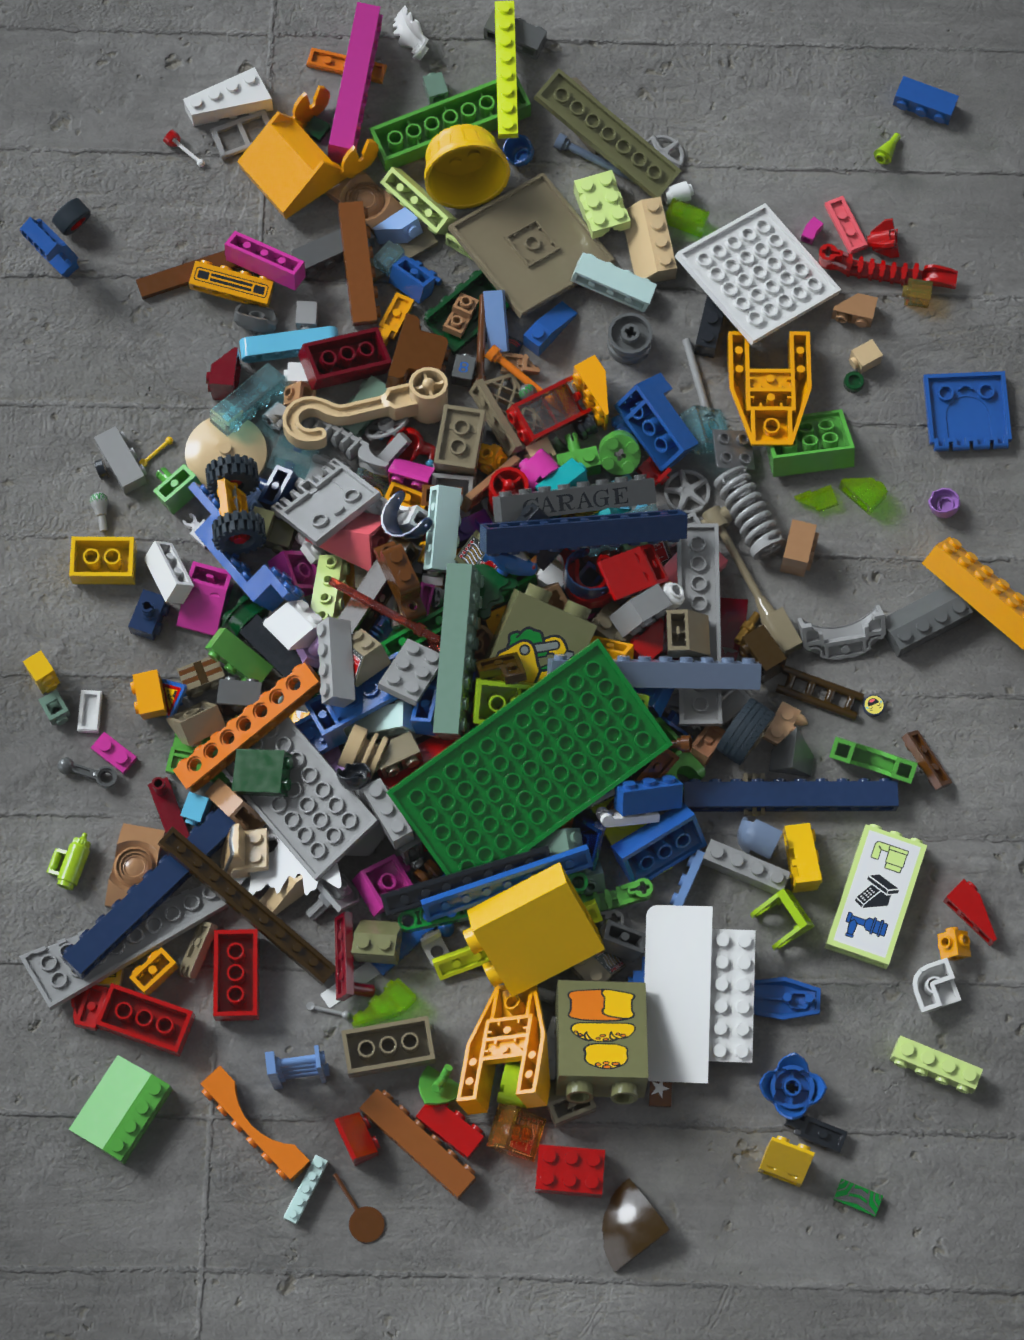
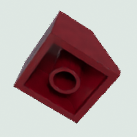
[206,347,241,401]

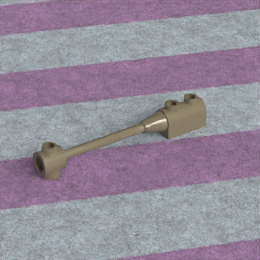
[700,506,803,656]

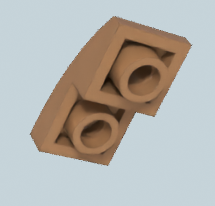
[443,292,479,338]

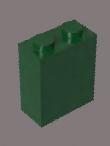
[232,749,294,797]

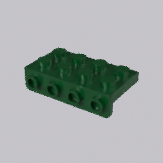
[424,270,511,355]

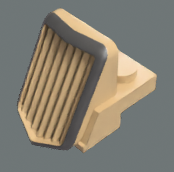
[220,823,269,879]

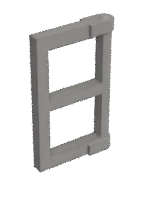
[210,109,270,160]

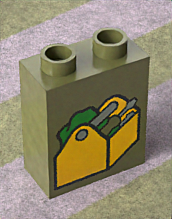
[474,583,597,683]

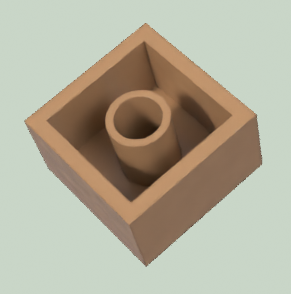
[780,519,819,577]

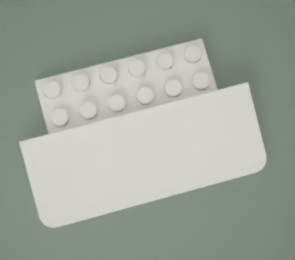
[644,905,756,1083]

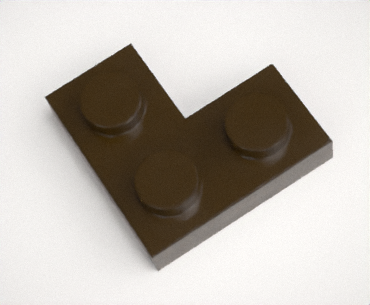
[475,652,527,685]

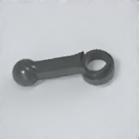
[57,757,117,788]

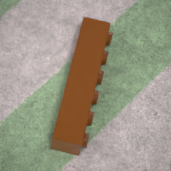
[338,201,381,326]
[359,1089,476,1200]

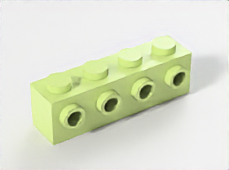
[380,167,457,235]
[310,555,350,620]
[890,1035,983,1094]

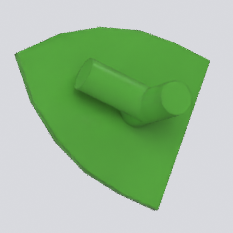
[419,1064,459,1105]

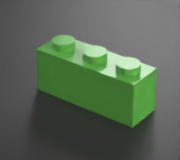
[205,628,273,682]

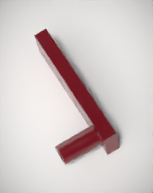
[147,777,190,838]
[335,911,375,1001]

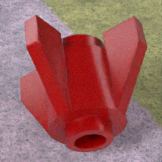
[867,218,900,258]

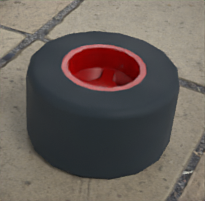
[52,198,91,236]

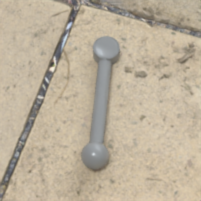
[306,1002,351,1019]

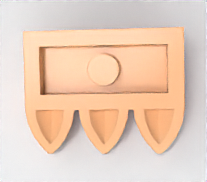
[762,701,808,746]

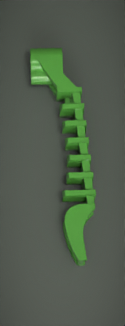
[581,878,653,912]

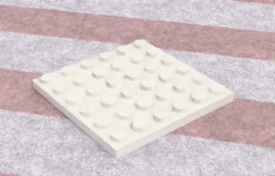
[675,203,841,345]

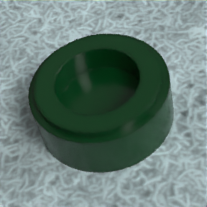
[843,371,864,393]

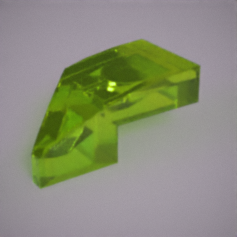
[794,484,839,512]

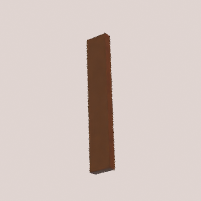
[136,250,241,300]

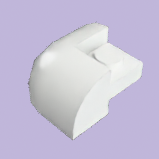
[912,958,961,1014]

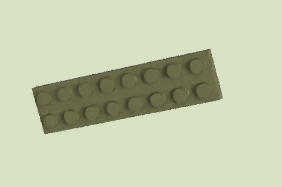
[533,68,681,198]

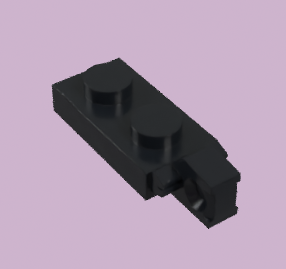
[784,1115,848,1153]

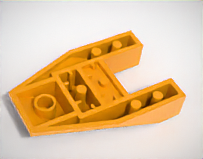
[727,331,812,446]
[456,985,550,1115]

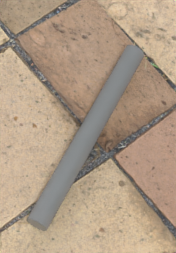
[682,338,711,414]

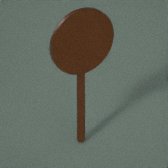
[333,1173,384,1243]

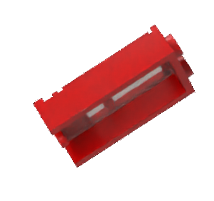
[506,375,592,446]

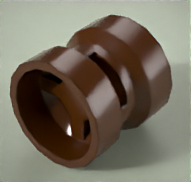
[413,858,443,882]

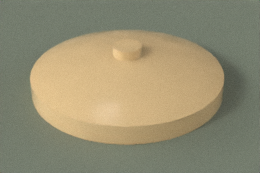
[185,414,268,486]

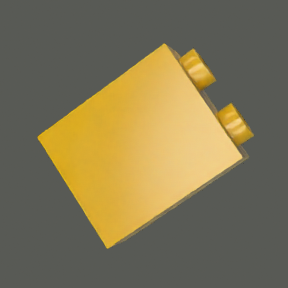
[463,862,605,997]

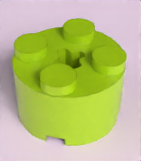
[497,1062,527,1109]

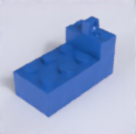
[614,373,699,472]

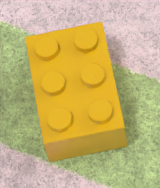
[69,536,137,585]

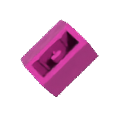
[388,457,436,492]

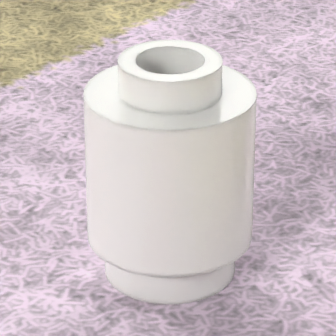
[663,181,694,206]

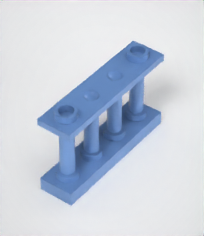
[265,1045,330,1090]

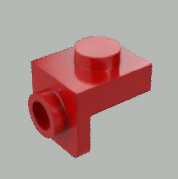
[635,456,672,486]

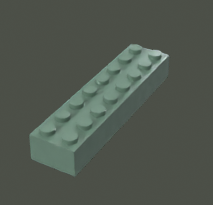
[433,563,484,741]

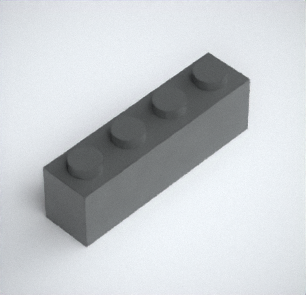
[291,224,375,278]

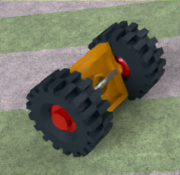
[205,454,267,555]

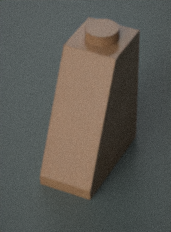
[204,778,266,831]

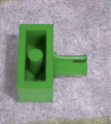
[556,433,601,476]
[153,464,202,515]

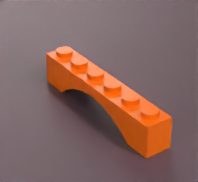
[200,1066,311,1182]

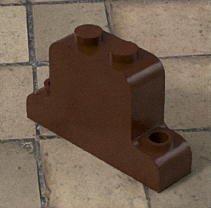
[385,313,451,388]
[374,541,427,625]

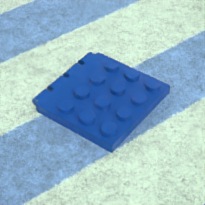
[923,371,1012,452]

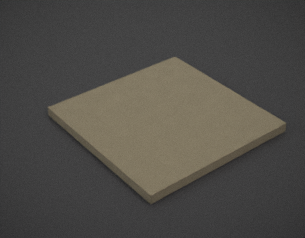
[448,173,615,318]

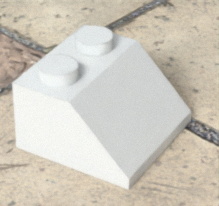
[263,600,323,650]

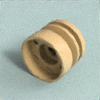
[338,724,389,779]

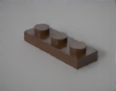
[901,730,952,790]

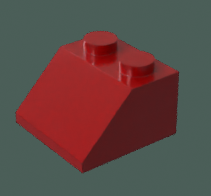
[334,1112,381,1166]

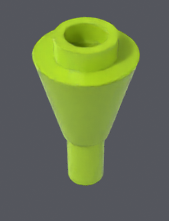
[874,133,901,165]

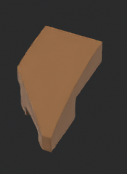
[500,352,540,375]

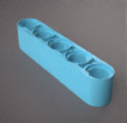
[239,326,339,363]

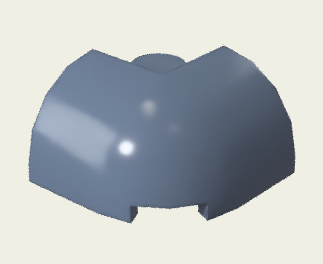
[737,817,783,859]

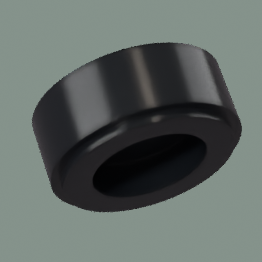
[94,459,110,480]

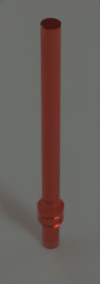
[329,577,440,644]

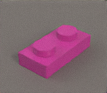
[90,732,137,775]

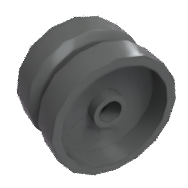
[607,313,653,365]

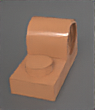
[691,726,726,768]

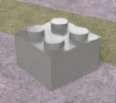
[609,584,672,638]

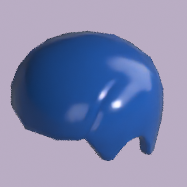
[503,134,535,167]

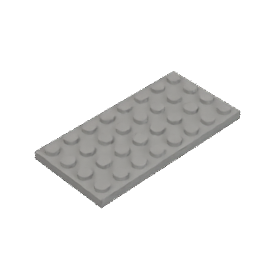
[213,709,379,881]

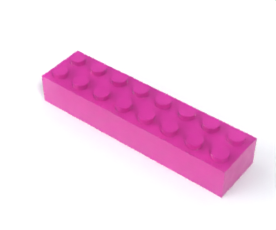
[327,2,383,164]

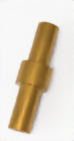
[734,611,760,645]

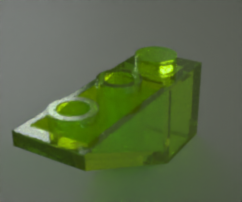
[351,978,417,1029]

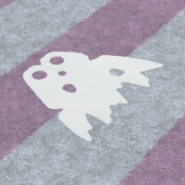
[234,824,341,895]

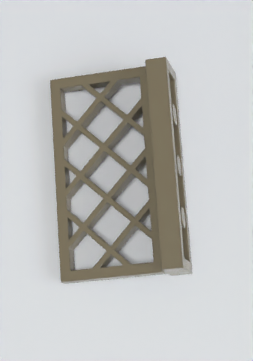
[469,373,550,458]

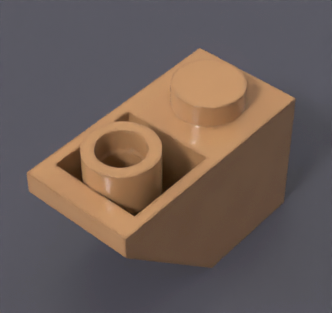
[831,293,878,328]

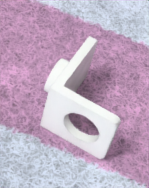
[420,929,450,966]

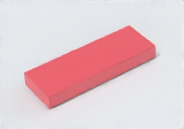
[824,196,868,254]

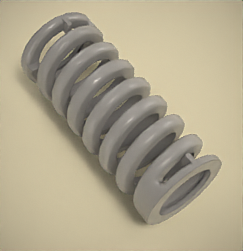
[713,466,786,560]

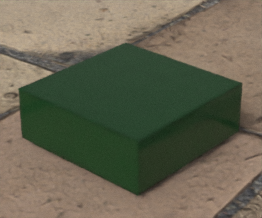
[304,115,331,143]

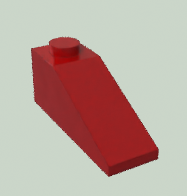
[943,879,997,947]

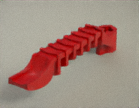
[819,244,958,289]

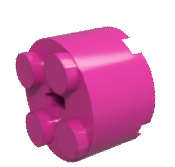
[519,449,561,492]

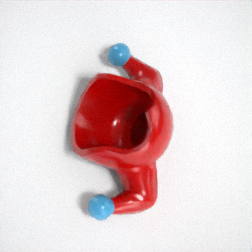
[379,426,436,467]

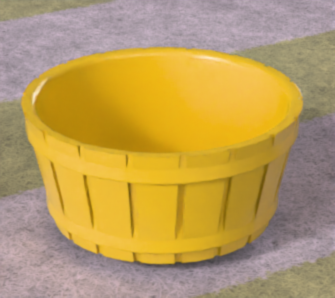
[424,124,510,209]

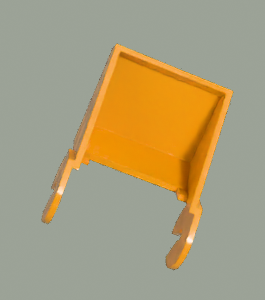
[237,85,379,219]

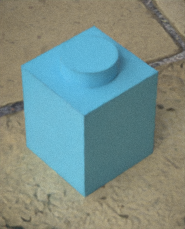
[180,791,213,826]

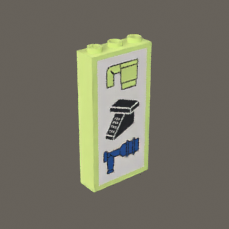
[824,824,927,969]

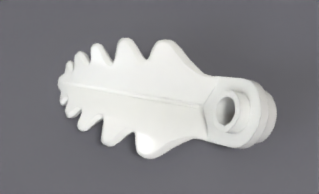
[393,6,429,61]

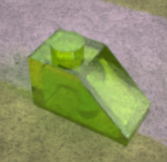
[838,478,888,515]

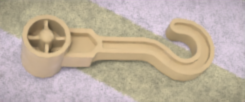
[282,367,448,450]

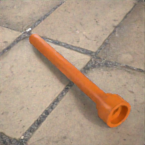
[485,344,562,413]

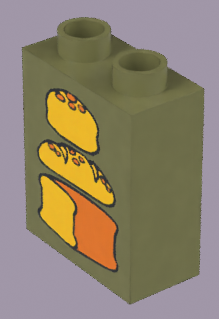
[555,980,649,1104]

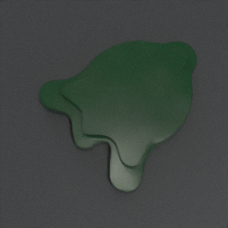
[474,564,518,620]

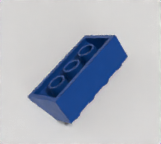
[611,802,707,882]

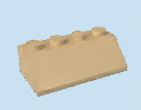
[624,197,677,283]

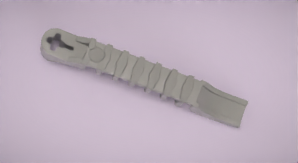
[262,402,389,478]

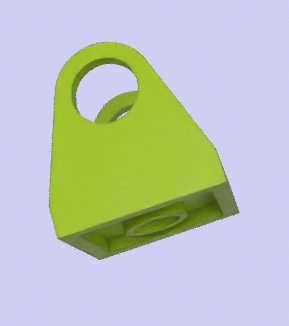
[750,888,815,951]

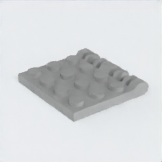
[270,458,382,547]

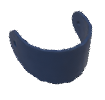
[381,490,433,540]
[564,547,609,600]

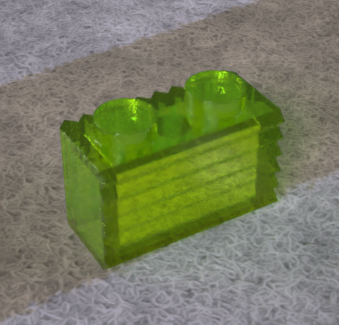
[665,198,709,238]

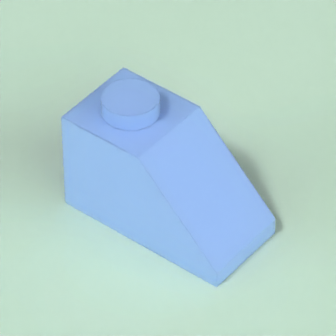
[373,207,423,244]

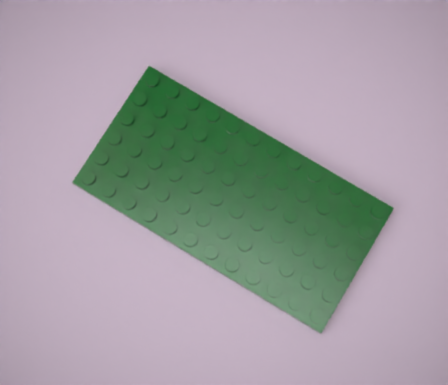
[386,639,673,875]

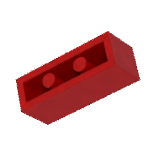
[416,1103,484,1160]

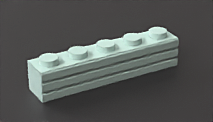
[283,1155,329,1225]

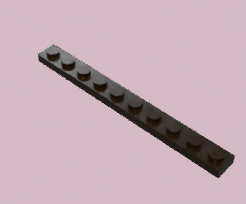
[158,826,336,985]

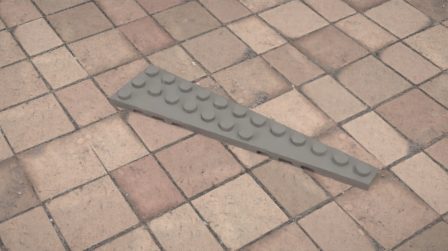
[19,876,251,1010]

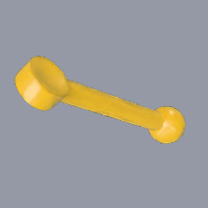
[139,437,173,468]

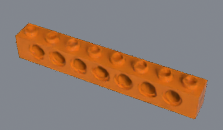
[173,662,321,793]

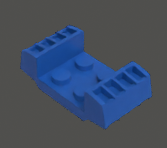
[20,217,79,278]

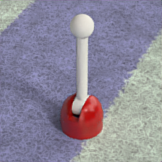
[163,129,205,167]

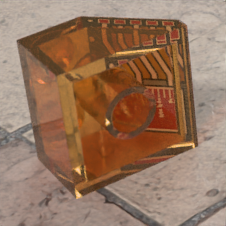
[486,1104,546,1162]

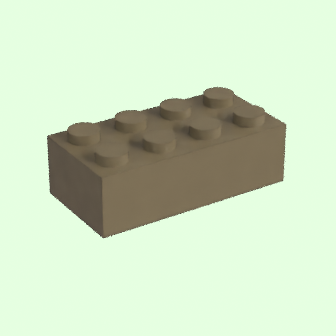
[341,1016,436,1078]

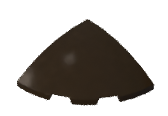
[602,1178,670,1272]

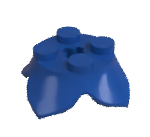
[759,1052,827,1120]

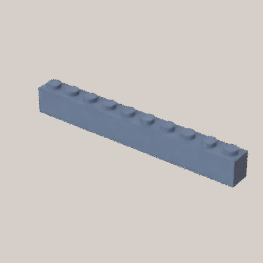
[547,654,762,690]

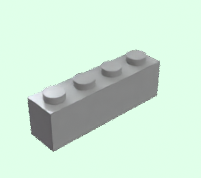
[316,617,355,708]
[702,839,791,895]

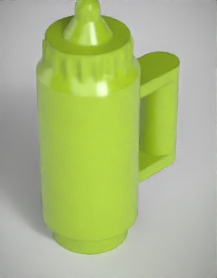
[46,833,91,891]

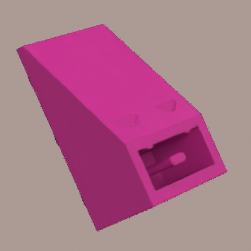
[176,561,235,636]

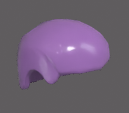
[928,488,960,519]

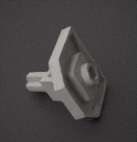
[306,873,359,921]

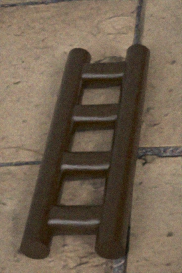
[775,666,864,721]

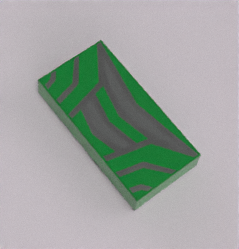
[833,1179,883,1217]

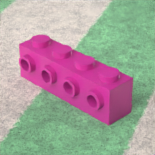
[224,231,305,290]

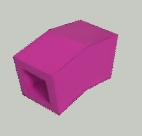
[800,217,824,245]

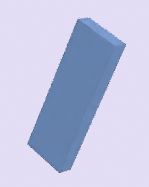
[483,290,510,352]

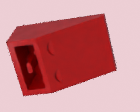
[597,544,670,601]

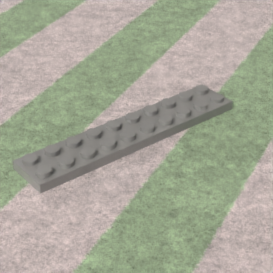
[677,523,722,726]

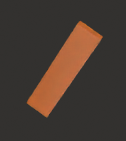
[306,48,387,84]

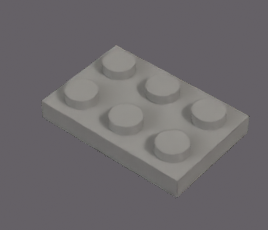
[378,639,439,706]

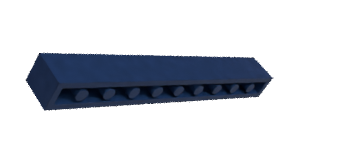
[480,509,688,557]
[683,778,899,812]
[62,808,236,979]

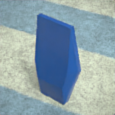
[754,977,821,1020]

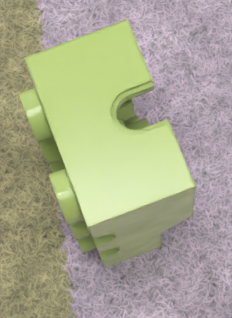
[574,170,631,239]

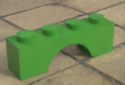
[829,736,918,784]

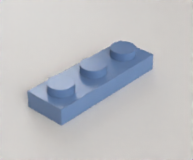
[669,850,705,906]

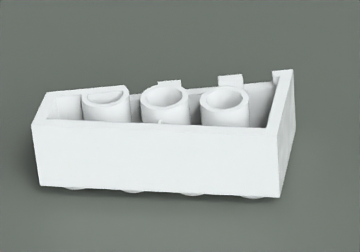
[183,67,273,126]

